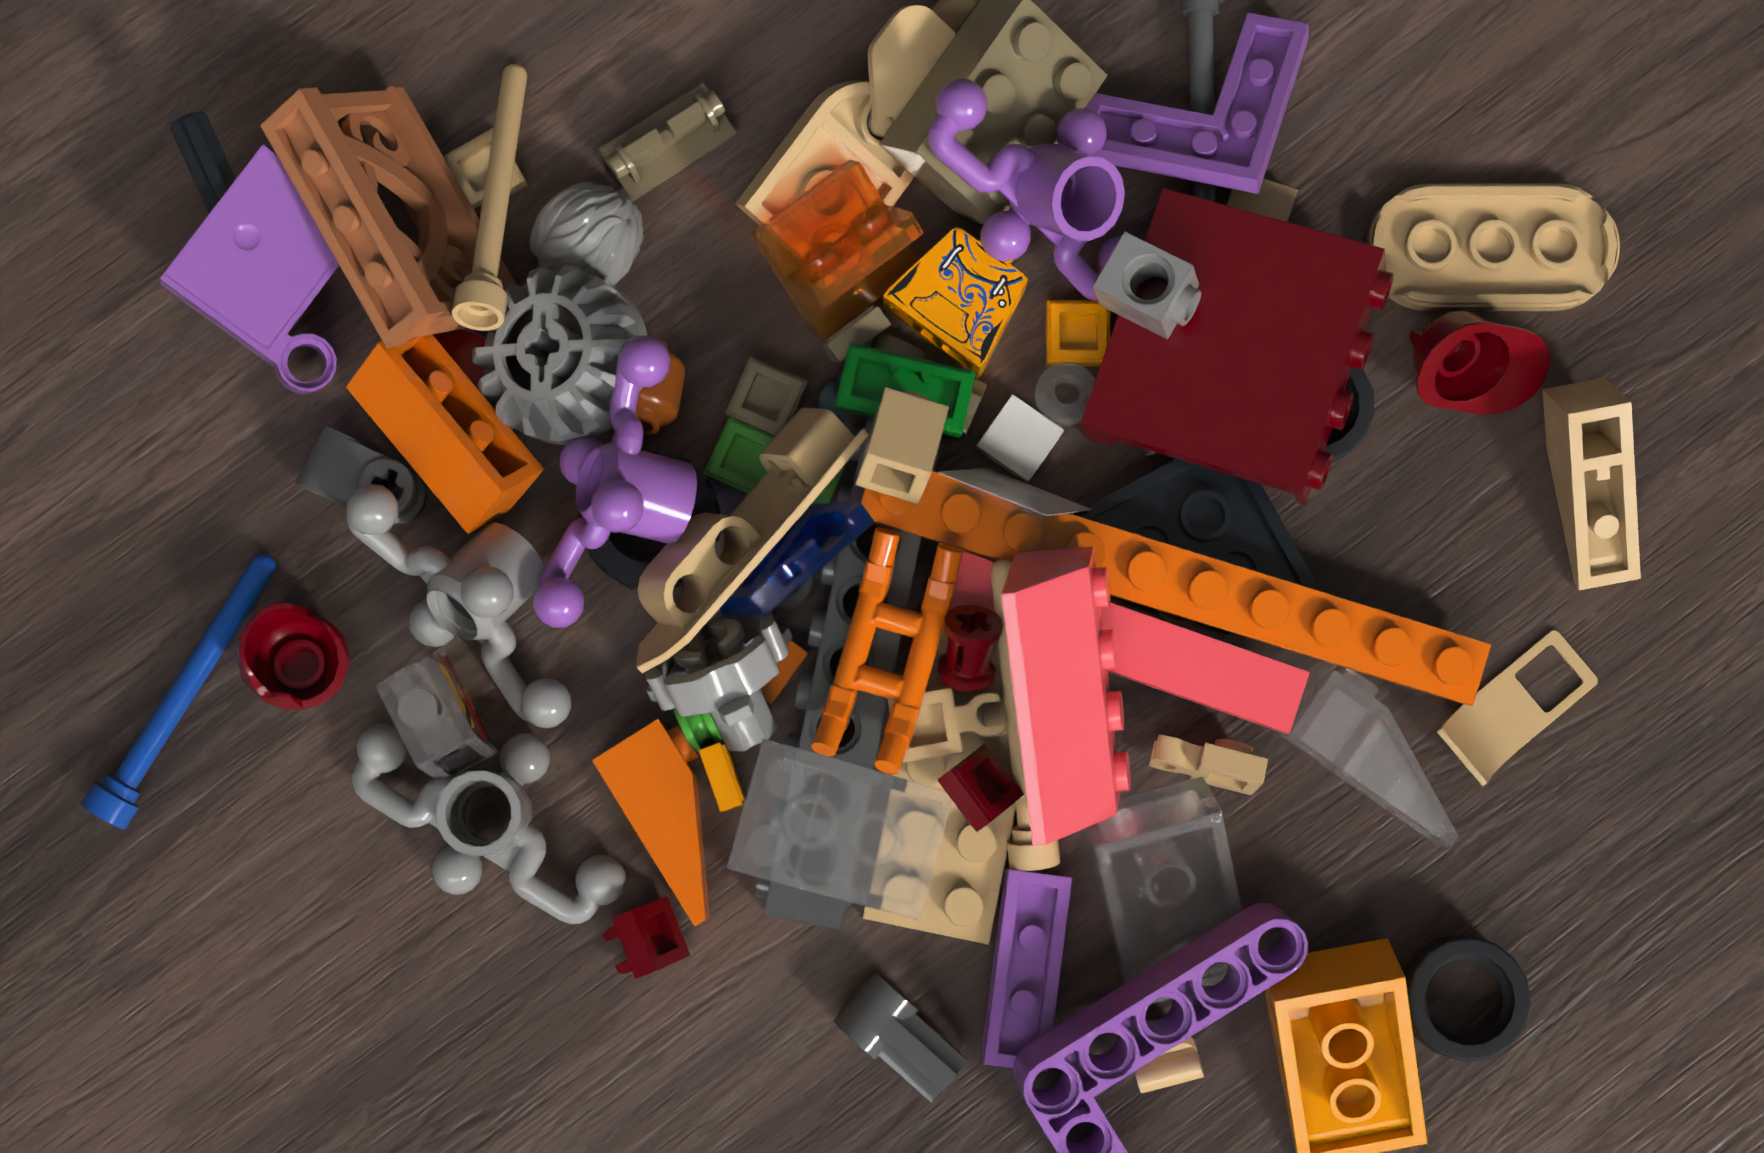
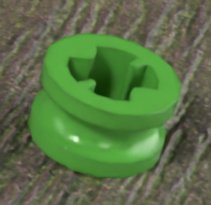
[673,708,723,753]

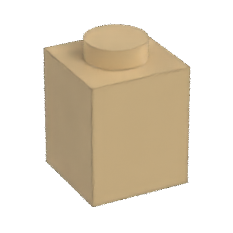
[855,387,949,504]

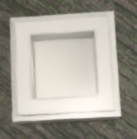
[976,394,1064,484]

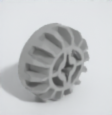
[472,265,648,445]

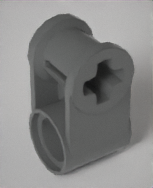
[295,426,427,525]

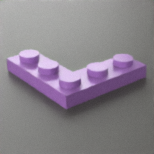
[1087,13,1309,194]

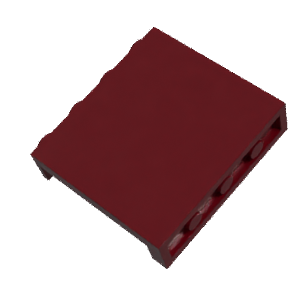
[1080,188,1394,505]

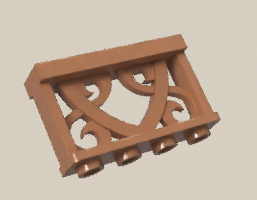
[260,85,517,348]

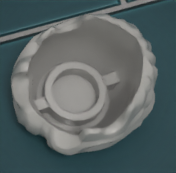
[530,182,644,286]

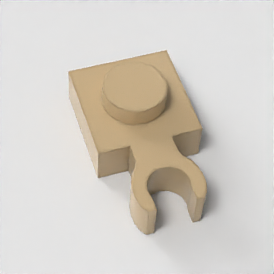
[888,688,1005,763]
[1149,735,1268,795]

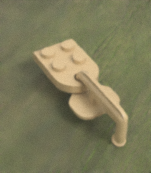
[735,0,979,285]

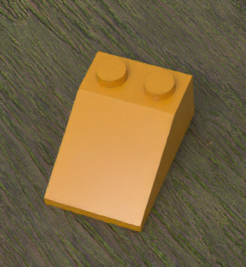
[1265,938,1427,1153]

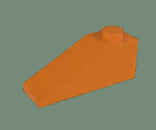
[592,719,710,927]

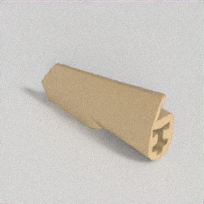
[636,408,870,674]

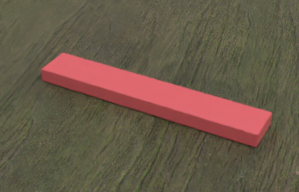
[950,551,1310,734]

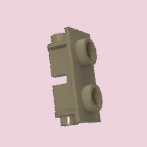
[598,83,737,202]

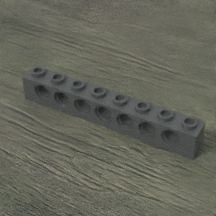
[755,417,943,930]

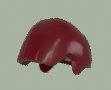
[237,603,350,710]

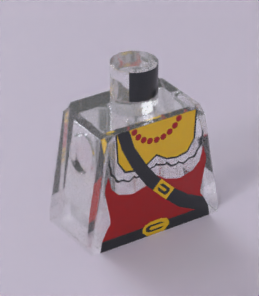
[375,646,497,779]

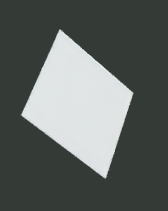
[938,468,1092,516]

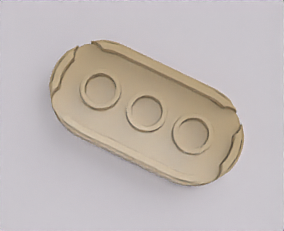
[1365,183,1620,311]

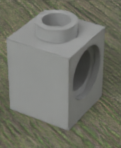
[1092,231,1201,340]

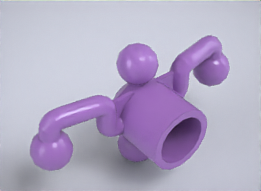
[928,78,1125,300]
[533,335,697,628]

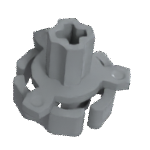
[645,600,793,751]

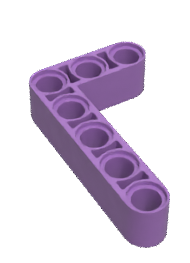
[1013,903,1308,1153]

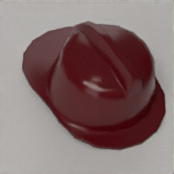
[1409,310,1551,415]

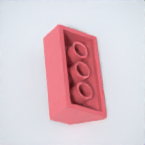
[1001,546,1131,846]

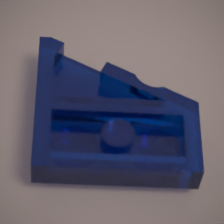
[719,502,874,615]

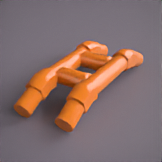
[811,527,963,775]

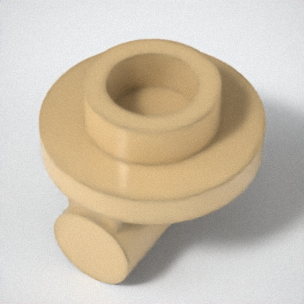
[1135,1037,1204,1094]

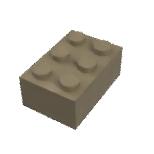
[879,0,1108,225]

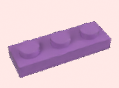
[980,868,1072,1072]

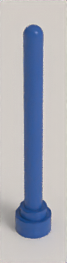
[80,553,276,830]

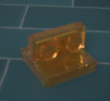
[750,159,924,339]

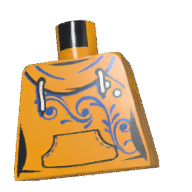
[883,227,1028,379]

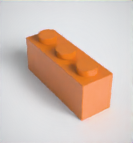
[346,335,544,534]

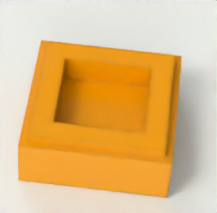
[1046,300,1110,367]
[698,743,747,812]

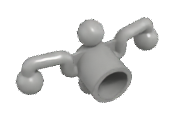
[346,484,571,728]
[352,722,626,924]

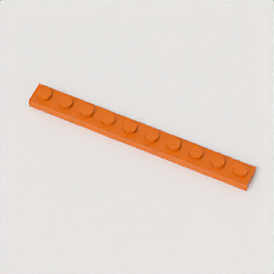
[856,471,1491,706]

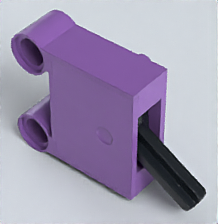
[160,111,339,394]

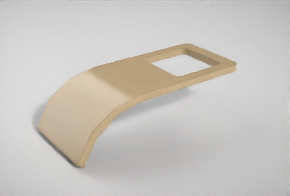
[1437,630,1598,787]

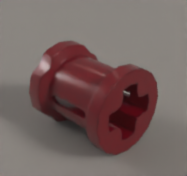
[937,605,1003,691]

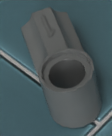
[833,971,968,1102]

